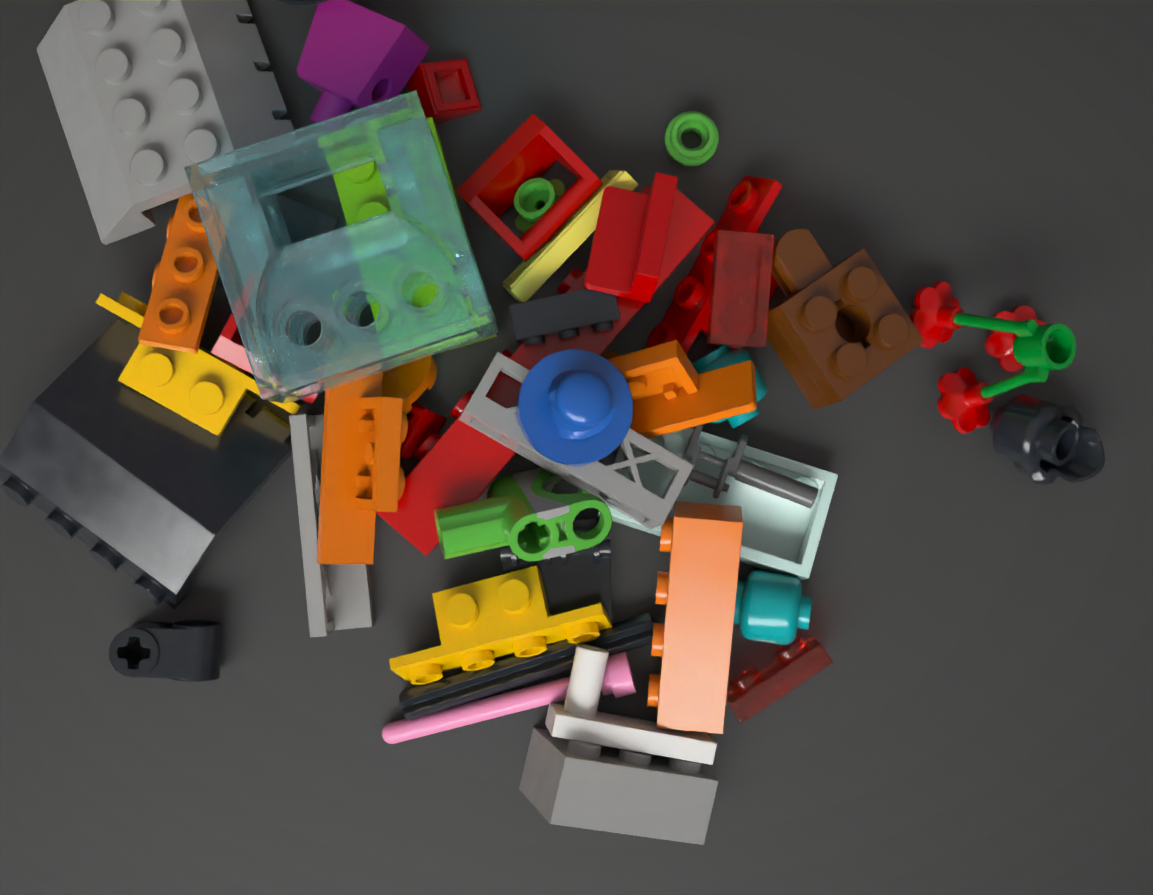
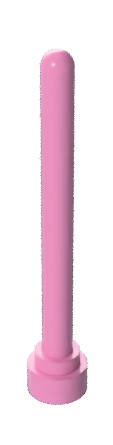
[382,651,637,744]

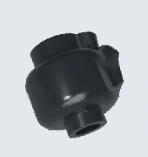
[990,394,1105,485]

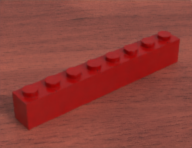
[376,184,715,556]

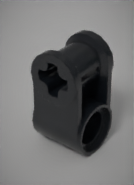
[108,620,222,682]

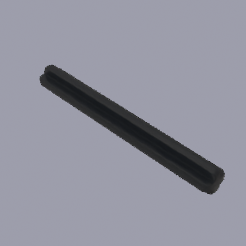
[399,613,655,720]

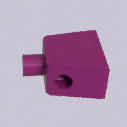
[297,0,430,135]

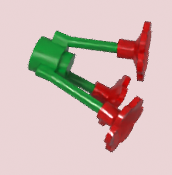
[909,281,1077,434]

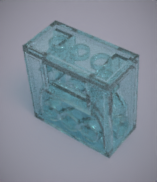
[184,90,500,404]

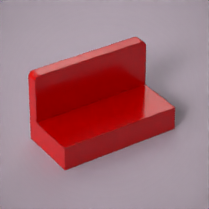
[584,172,678,303]

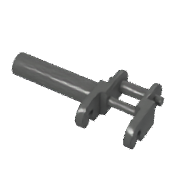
[682,424,818,508]

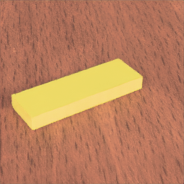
[502,170,639,302]

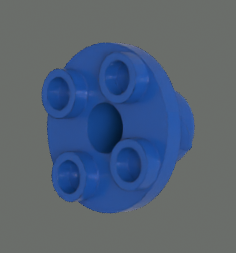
[516,349,633,467]

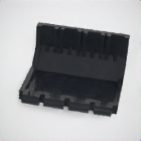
[0,319,292,609]

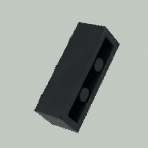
[509,289,620,347]

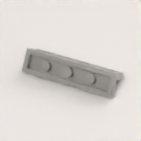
[459,352,694,529]
[289,414,375,638]

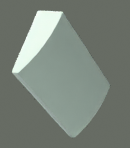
[597,428,838,580]

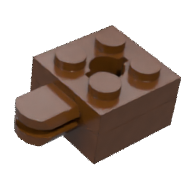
[754,229,924,410]

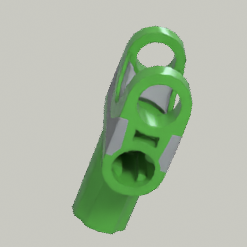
[434,468,612,561]

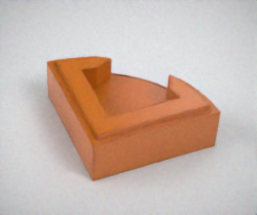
[382,355,437,414]

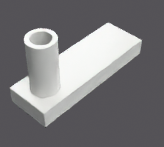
[545,645,717,765]

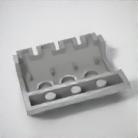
[36,0,303,245]

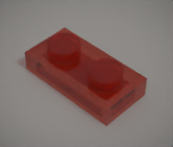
[706,230,774,348]
[726,637,833,724]

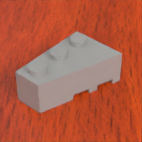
[519,727,719,845]

